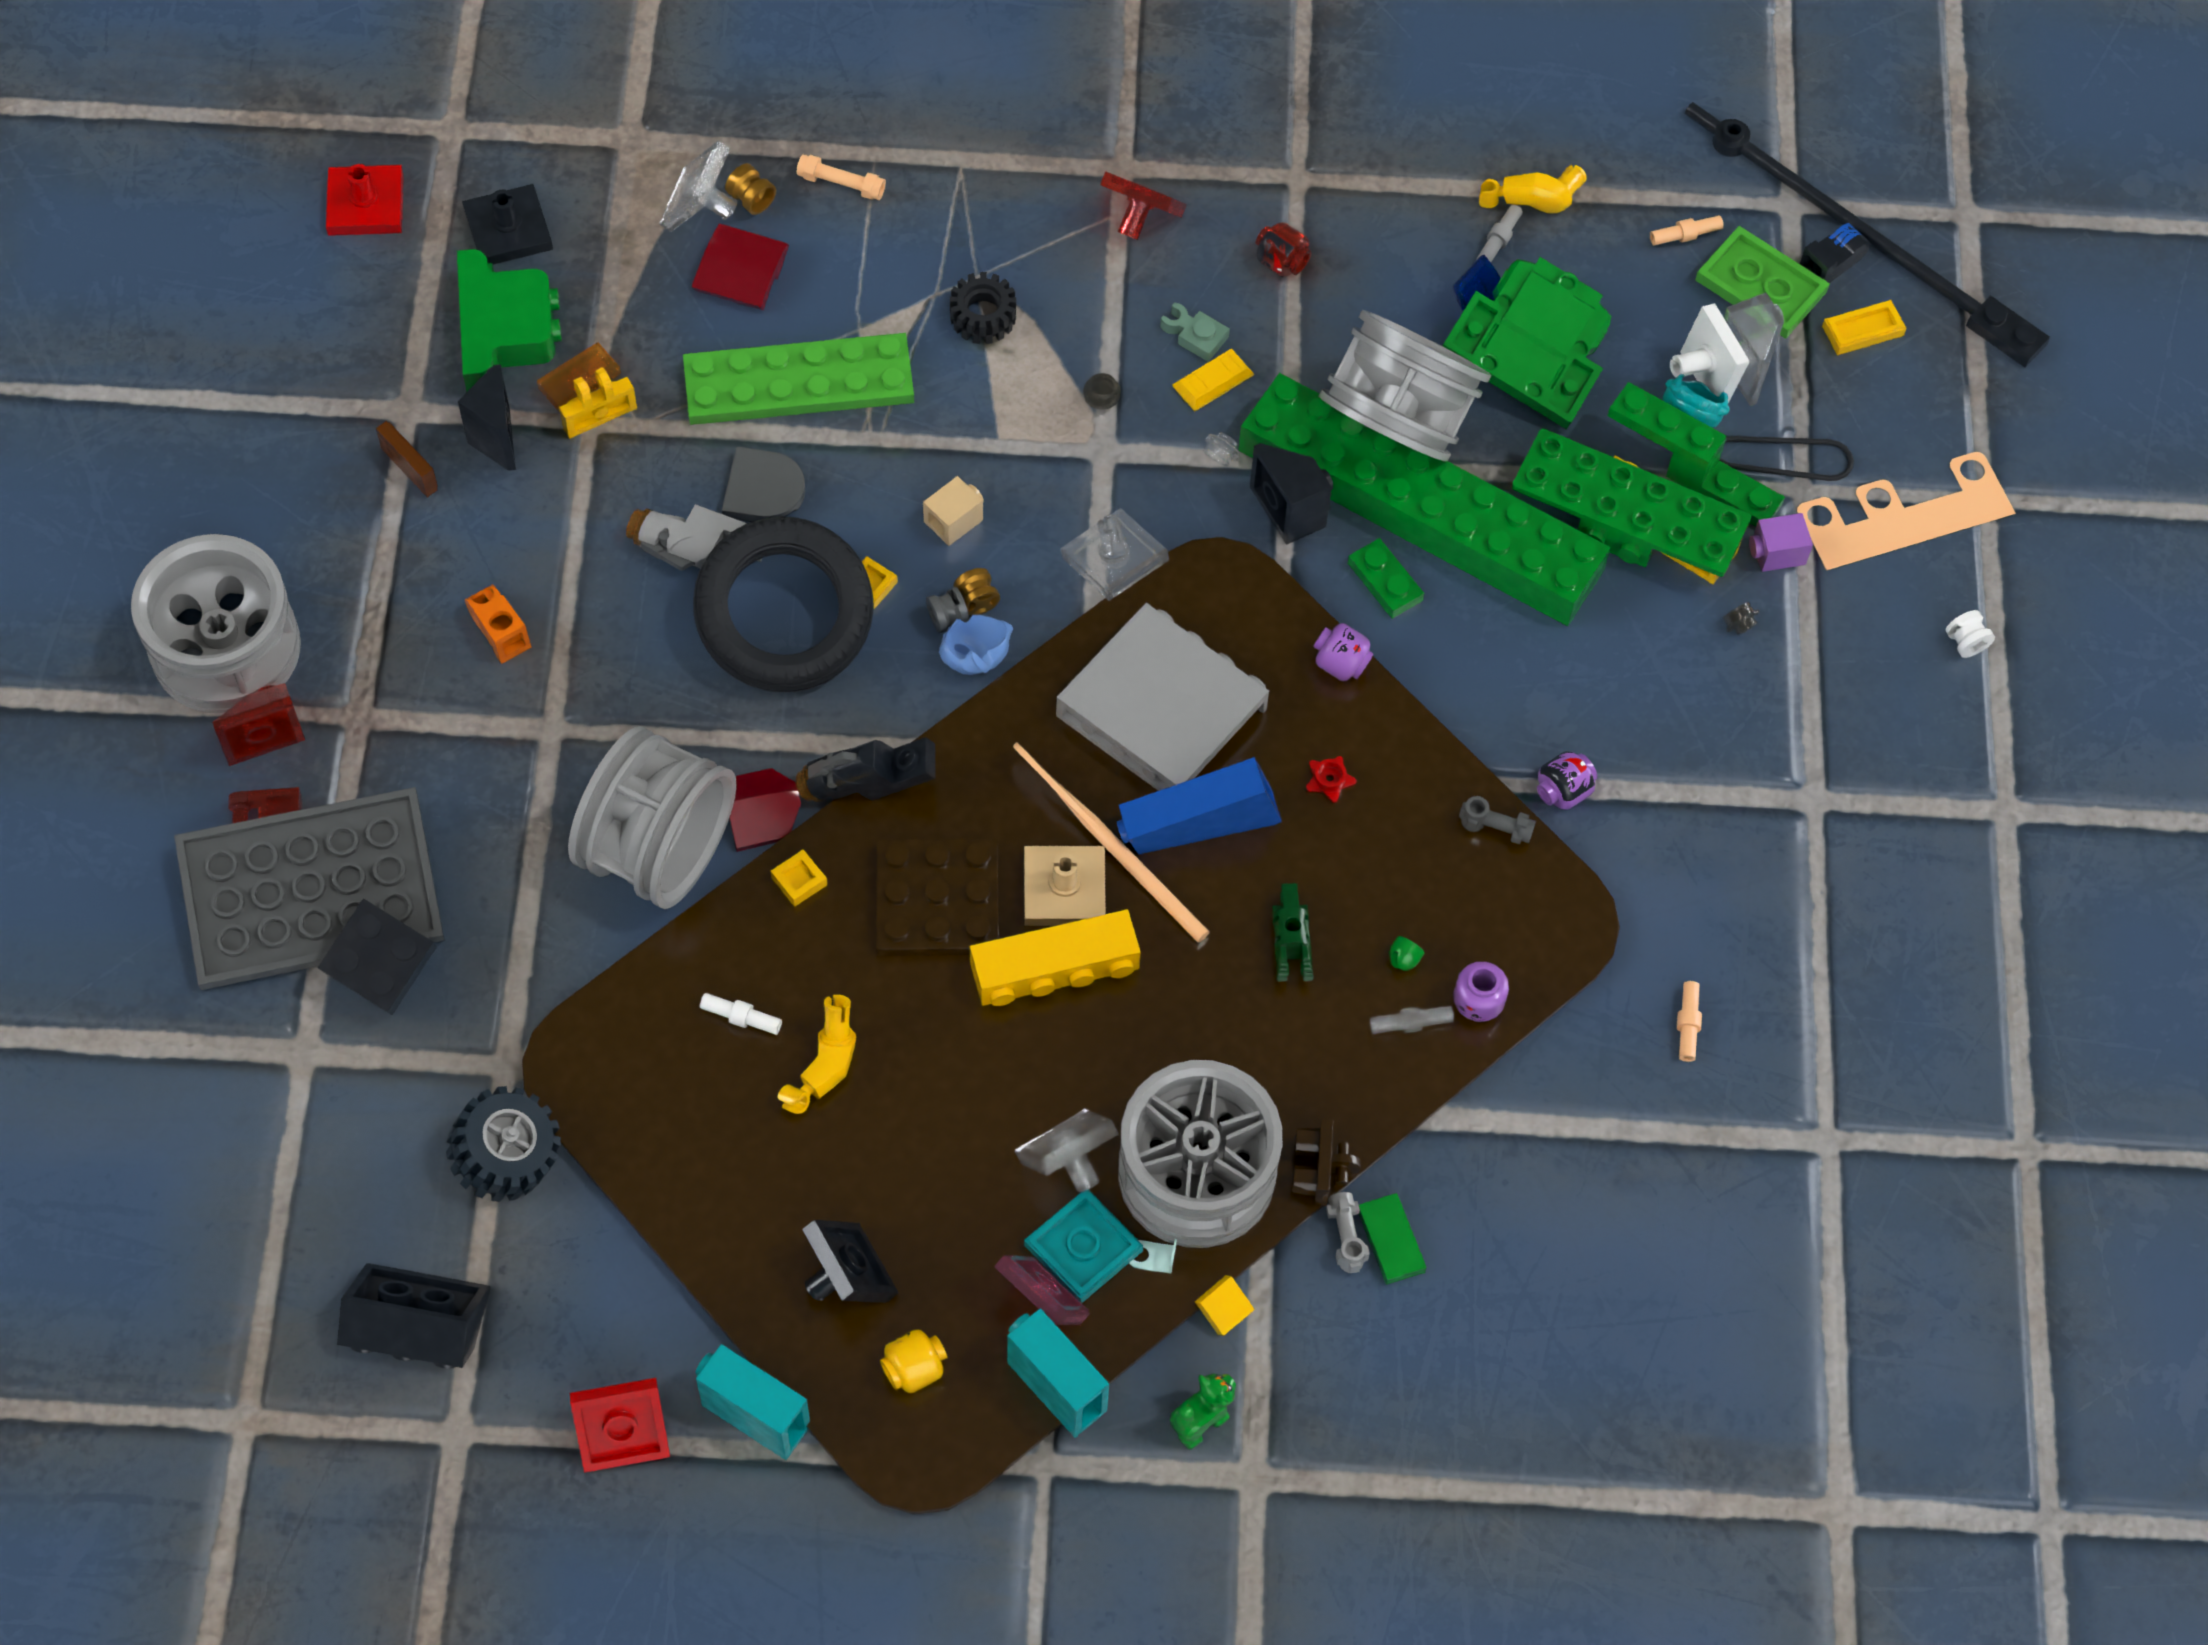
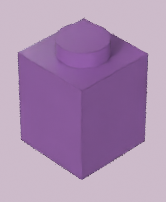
[1749,513,1813,572]

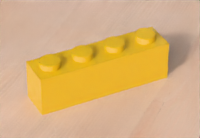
[970,909,1141,1006]

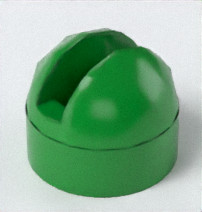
[1388,936,1425,971]

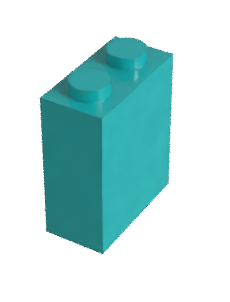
[1007,1308,1109,1438]
[695,1344,810,1460]

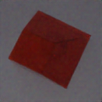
[212,683,305,766]

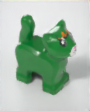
[1170,1373,1236,1450]

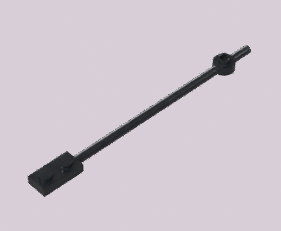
[1685,102,2050,368]

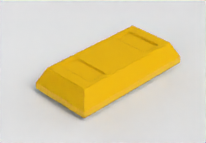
[1172,348,1254,412]

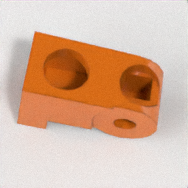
[465,584,532,664]

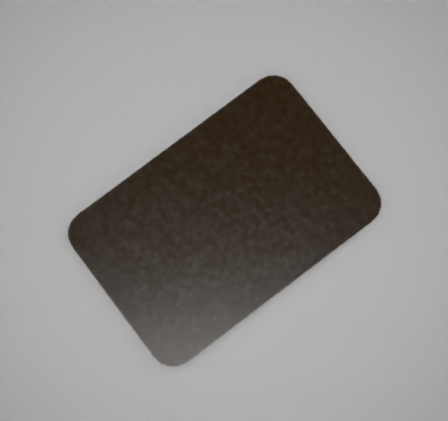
[522,537,1620,1515]

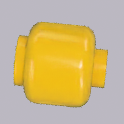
[880,1329,947,1393]

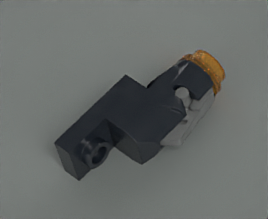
[796,737,935,802]

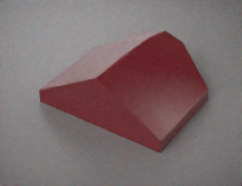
[729,768,801,852]

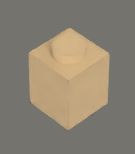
[923,476,984,546]

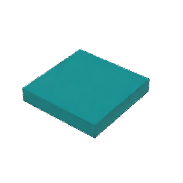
[1024,1188,1143,1304]

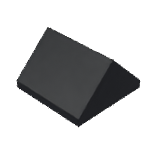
[458,364,516,471]

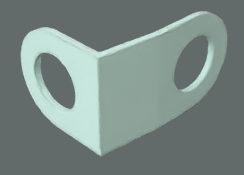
[1129,1239,1177,1274]

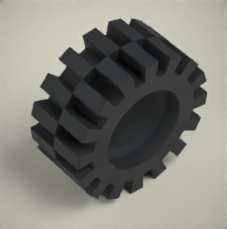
[950,272,1016,344]

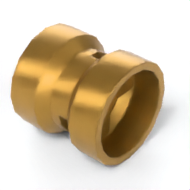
[725,163,776,215]

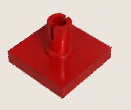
[326,164,404,236]
[570,1378,670,1473]

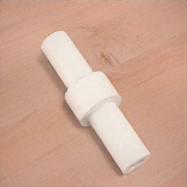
[700,993,782,1035]

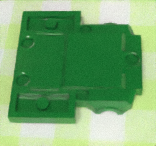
[1442,257,1611,430]

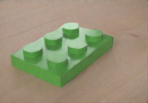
[1695,226,1830,339]

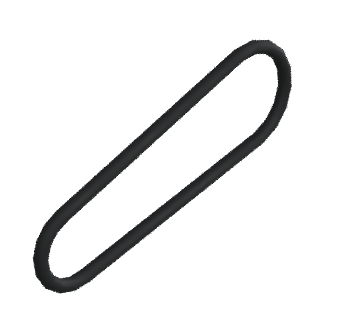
[1719,436,1854,481]

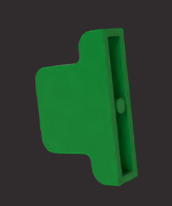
[457,249,562,391]

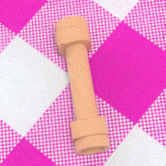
[796,154,886,200]

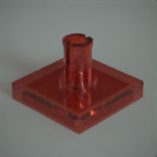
[1100,171,1187,240]

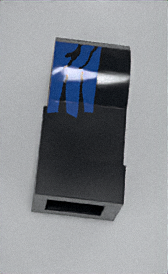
[1800,223,1871,283]

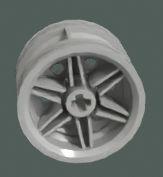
[1118,1060,1282,1248]

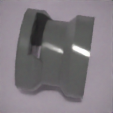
[926,587,969,633]

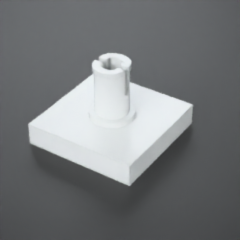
[1670,303,1750,403]

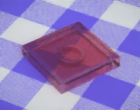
[994,1255,1090,1325]

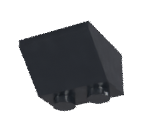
[1250,443,1333,545]

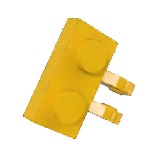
[559,367,637,439]

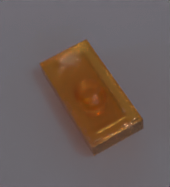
[537,342,621,413]

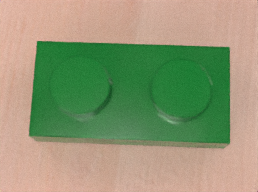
[1347,538,1425,619]

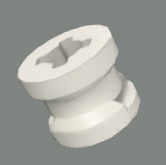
[1946,610,1995,658]

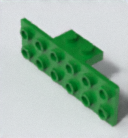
[1512,428,1752,577]

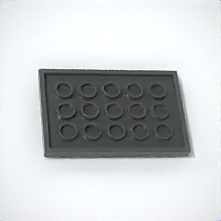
[174,787,445,990]

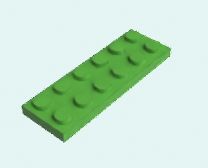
[683,333,914,425]

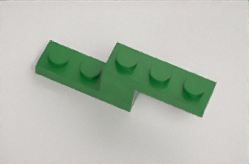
[1607,382,1785,527]

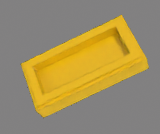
[1822,300,1907,355]

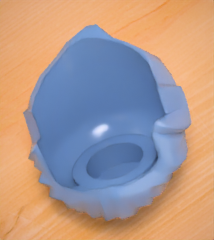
[938,615,1013,675]

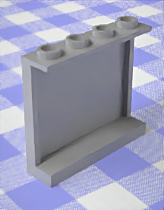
[1056,603,1269,791]

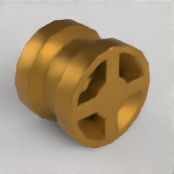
[953,568,1000,615]

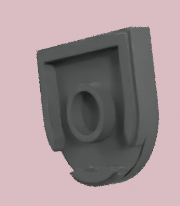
[722,447,805,522]

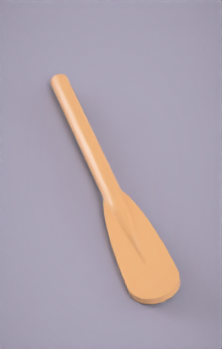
[1013,742,1209,943]

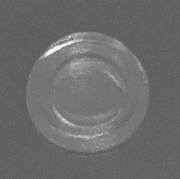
[1203,432,1240,466]

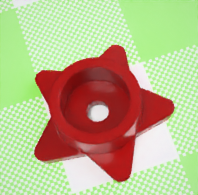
[1306,756,1357,803]

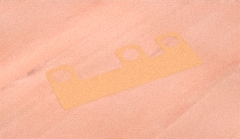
[1797,452,2016,570]

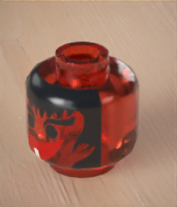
[1255,222,1312,277]

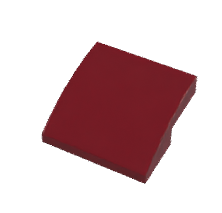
[692,223,789,311]

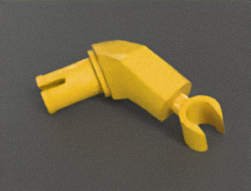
[1479,165,1587,214]
[778,995,856,1114]

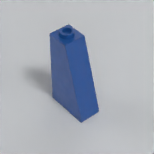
[1117,757,1282,855]

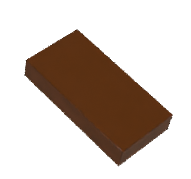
[376,421,438,497]

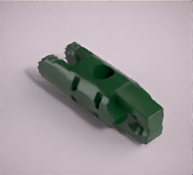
[1272,883,1314,981]

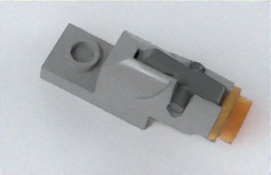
[626,504,763,571]

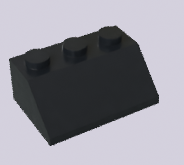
[337,1263,490,1369]

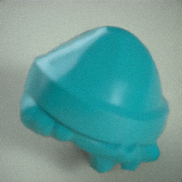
[1662,374,1730,428]

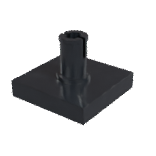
[462,184,553,265]
[802,1220,899,1303]

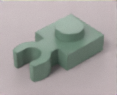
[1160,303,1230,362]

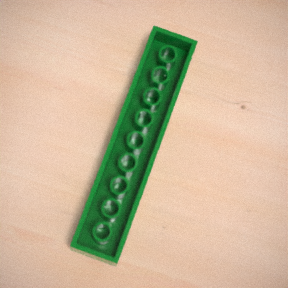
[1238,373,1611,627]

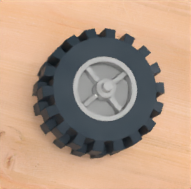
[446,1086,561,1202]

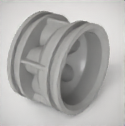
[1319,310,1492,462]
[131,534,301,713]
[568,726,736,909]

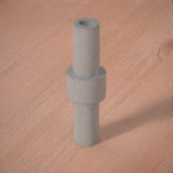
[1477,205,1523,267]

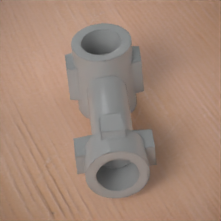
[1326,1192,1369,1273]

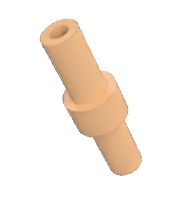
[1650,215,1723,246]
[1677,981,1702,1062]

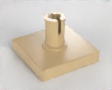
[1024,846,1106,926]

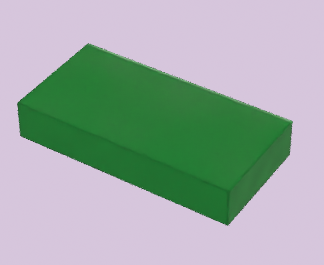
[1358,1193,1427,1285]

